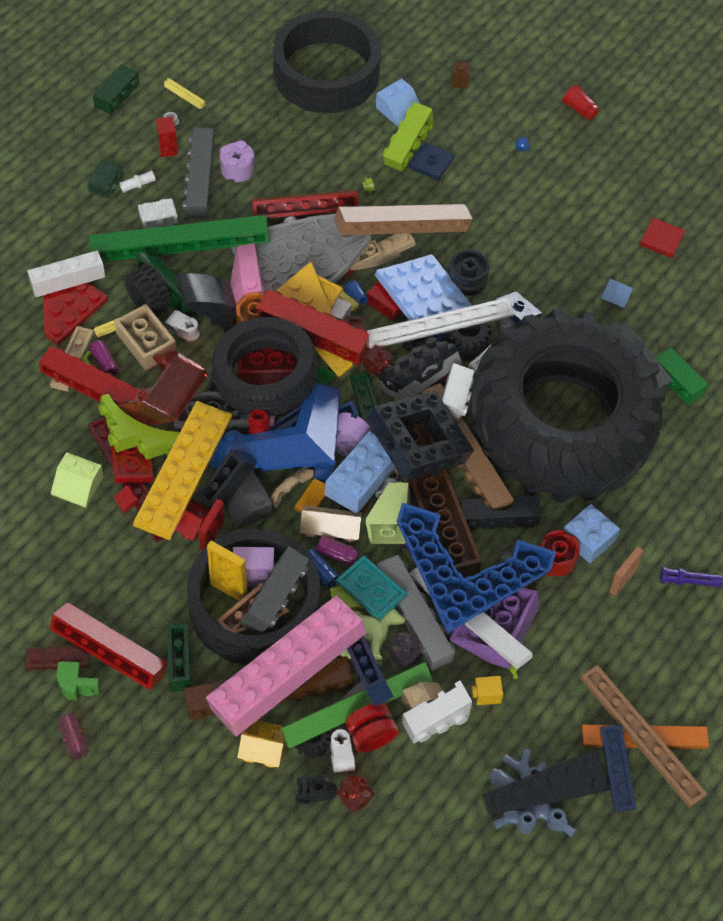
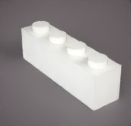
[27,250,105,297]

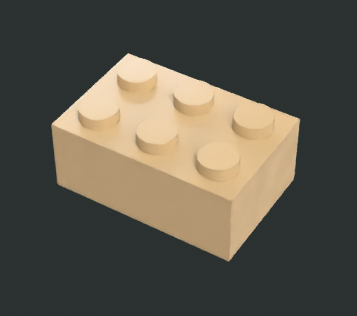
[114,304,177,371]

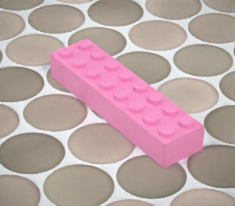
[206,595,366,737]

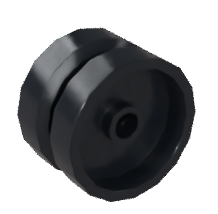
[449,250,489,296]

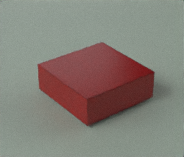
[114,485,140,513]

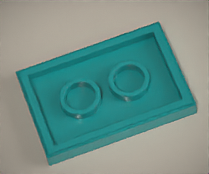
[336,555,408,622]

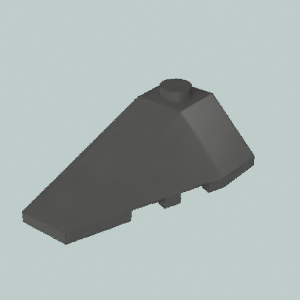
[228,471,272,530]

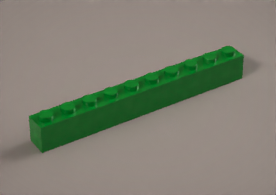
[89,215,270,262]

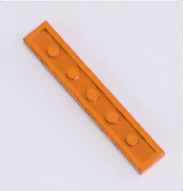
[581,725,709,749]

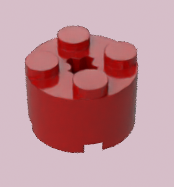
[540,530,580,577]

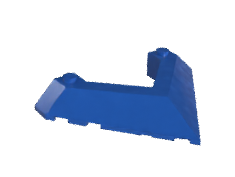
[210,381,341,471]
[397,503,556,634]

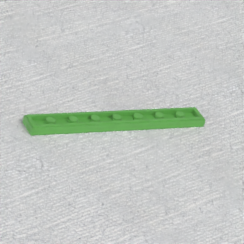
[280,662,433,748]

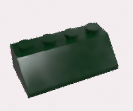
[136,253,196,317]

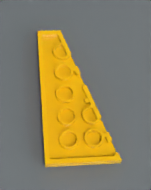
[276,262,353,378]

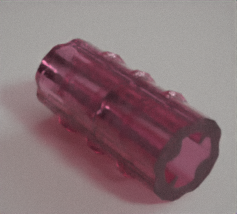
[57,713,89,760]

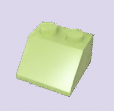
[51,452,103,508]

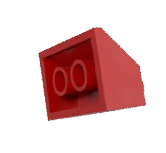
[175,498,211,540]

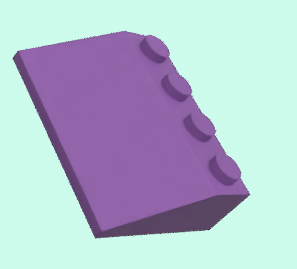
[450,588,540,669]

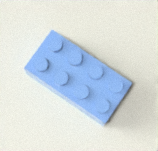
[324,431,396,514]

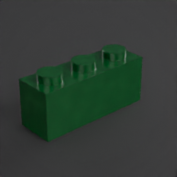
[93,64,140,115]
[167,623,191,692]

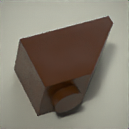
[451,61,471,89]

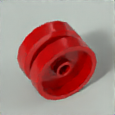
[345,703,399,752]

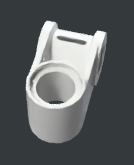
[163,310,200,342]
[330,729,355,773]

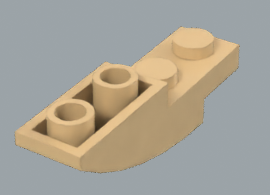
[350,233,416,270]

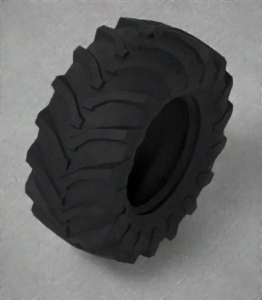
[470,309,665,503]

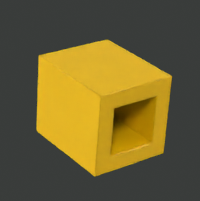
[471,676,503,705]

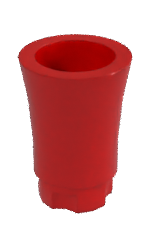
[562,84,600,121]
[248,409,271,434]

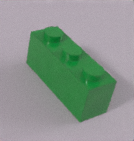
[656,348,709,405]

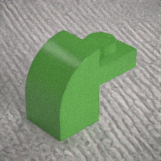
[57,662,100,702]

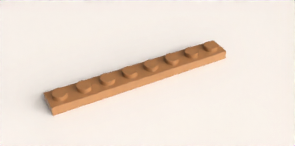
[581,665,707,809]

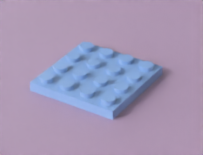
[375,254,472,321]

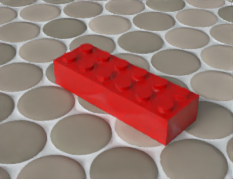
[258,289,370,366]

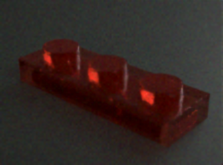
[25,646,89,671]

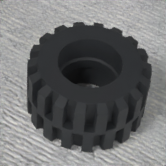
[125,264,171,313]
[444,322,491,360]

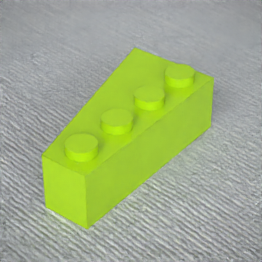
[382,102,434,172]

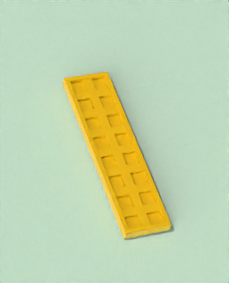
[133,401,232,540]

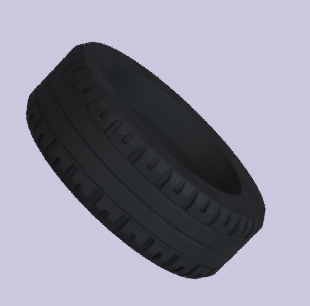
[212,317,318,416]

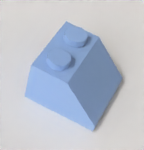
[376,78,420,127]

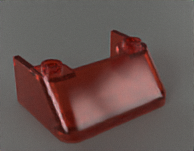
[118,351,208,425]

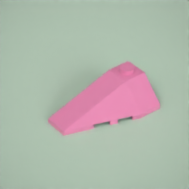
[230,243,265,304]

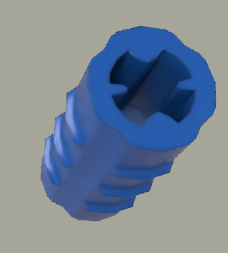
[307,549,339,589]

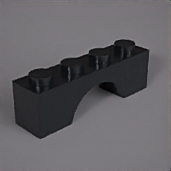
[460,496,541,530]

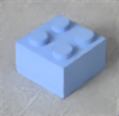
[563,504,620,563]

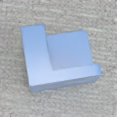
[602,279,633,308]

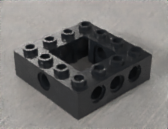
[366,391,474,482]

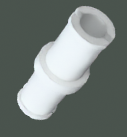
[119,170,156,193]

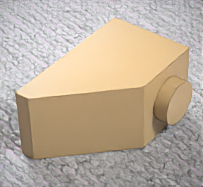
[401,682,443,711]

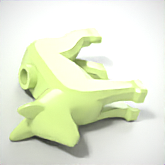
[340,608,405,668]

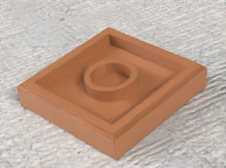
[609,546,643,596]

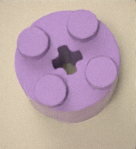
[220,140,255,182]
[336,413,371,457]

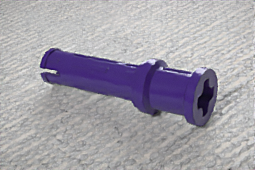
[660,566,722,587]

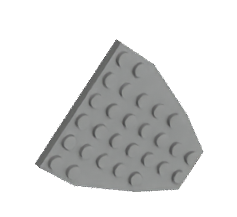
[230,214,372,293]

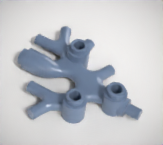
[488,749,576,837]

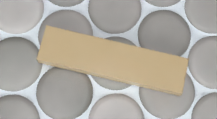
[50,326,94,392]

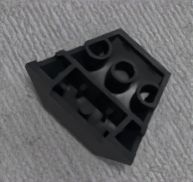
[176,273,237,333]

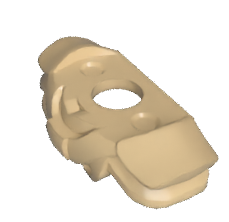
[269,467,313,508]

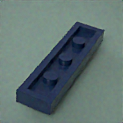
[599,725,636,813]

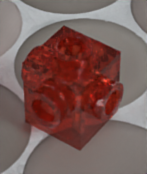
[362,344,393,378]
[337,775,375,813]

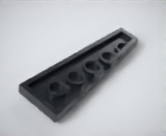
[481,750,610,815]

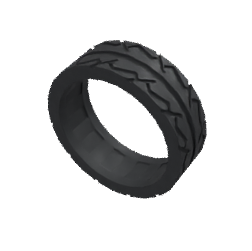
[273,11,381,113]
[187,529,320,665]

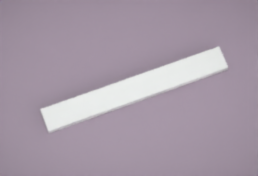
[367,297,514,350]
[409,568,533,669]

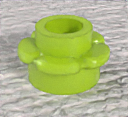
[362,177,376,194]

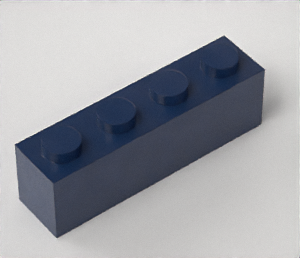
[347,635,394,706]

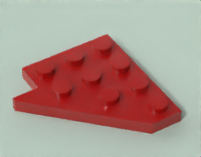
[43,282,108,346]

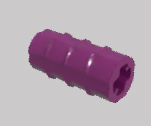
[90,340,119,377]
[316,535,359,566]

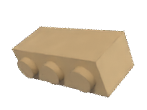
[300,505,362,542]

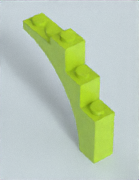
[98,394,180,460]

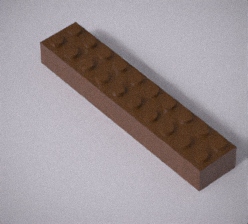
[405,420,482,577]

